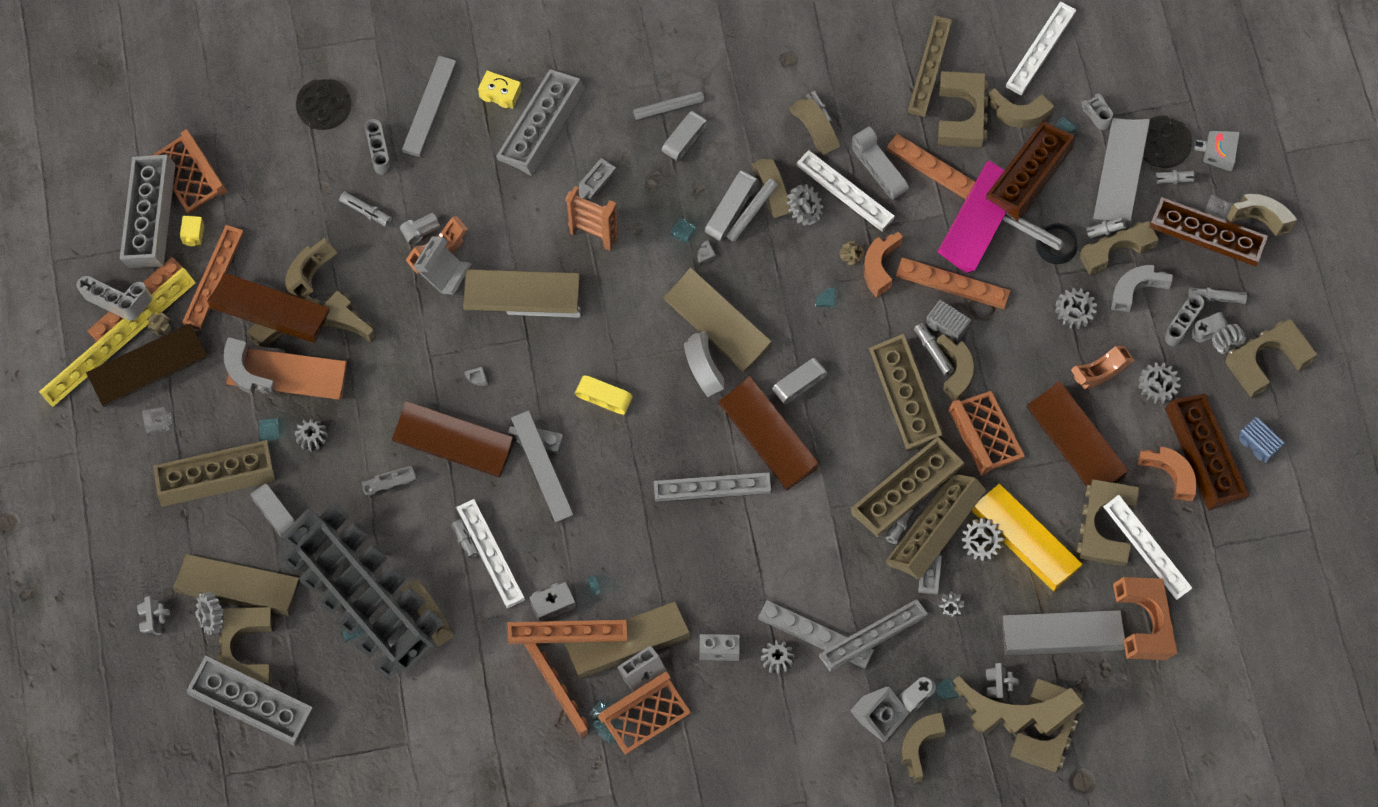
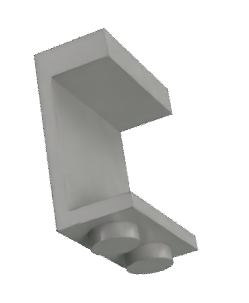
[413,236,472,295]

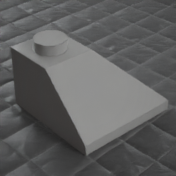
[850,686,909,742]

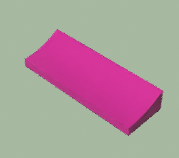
[937,161,1006,273]

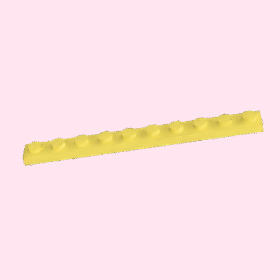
[39,268,196,407]

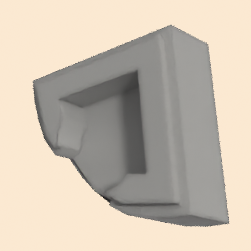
[697,240,716,265]
[464,367,488,386]

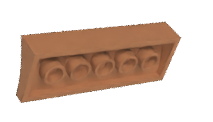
[226,348,347,400]

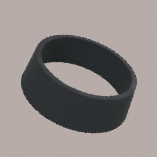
[1036,223,1077,264]

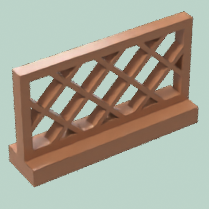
[152,129,228,214]
[948,391,1025,476]
[598,671,691,755]

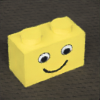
[478,71,522,109]

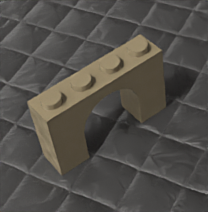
[937,71,988,148]
[1225,319,1317,399]
[1077,479,1139,567]
[218,607,273,687]
[1010,679,1084,773]

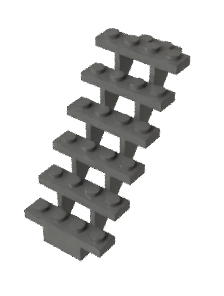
[281,502,444,679]

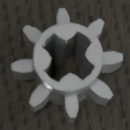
[939,591,965,617]

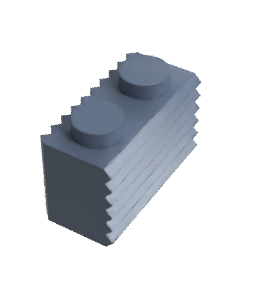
[1238,417,1285,463]

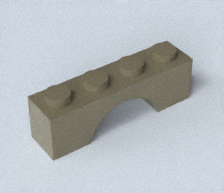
[1079,221,1159,276]

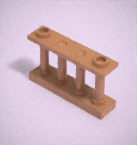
[565,186,619,251]

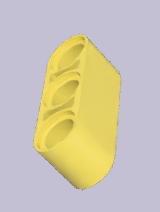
[575,375,633,415]

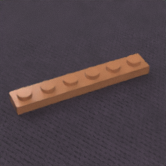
[886,134,975,200]
[182,225,244,331]
[87,257,183,341]
[896,258,1010,309]
[507,620,627,644]
[524,643,589,738]

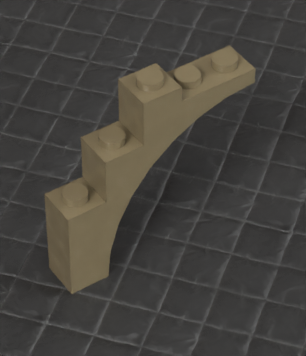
[247,291,375,347]
[953,676,1086,736]

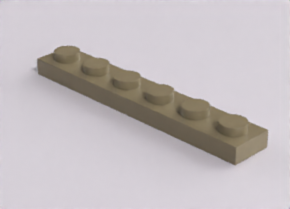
[908,16,952,117]

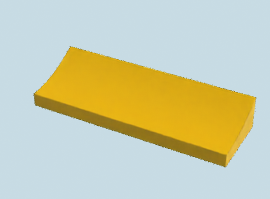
[971,484,1082,591]

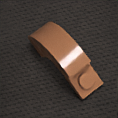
[406,216,468,274]
[864,232,903,298]
[1071,345,1135,389]
[1137,447,1196,502]

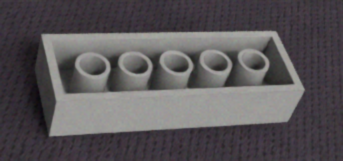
[120,155,176,268]

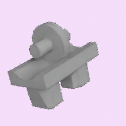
[137,596,170,636]
[986,663,1019,703]

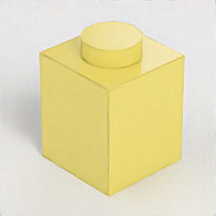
[180,216,204,246]

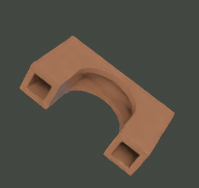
[1113,577,1177,660]

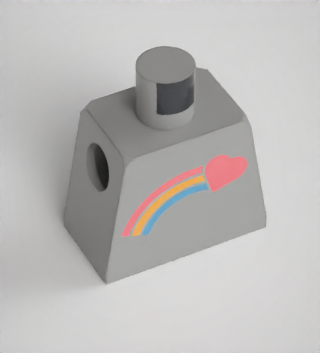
[1194,131,1239,171]

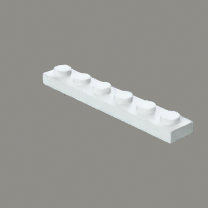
[1006,1,1076,96]
[797,150,895,232]
[1103,495,1192,600]
[456,499,525,609]

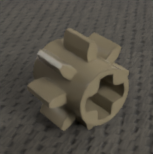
[840,241,863,265]
[148,312,171,336]

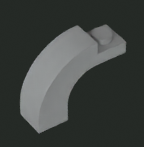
[1111,265,1173,312]
[684,330,724,397]
[224,337,276,395]

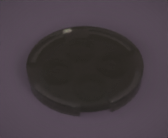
[296,79,351,130]
[1143,116,1192,168]

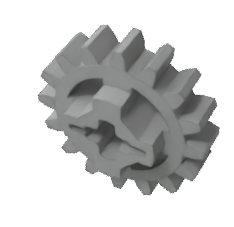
[787,184,823,225]
[1055,288,1097,329]
[1138,362,1181,404]
[962,518,1005,561]
[195,592,224,635]

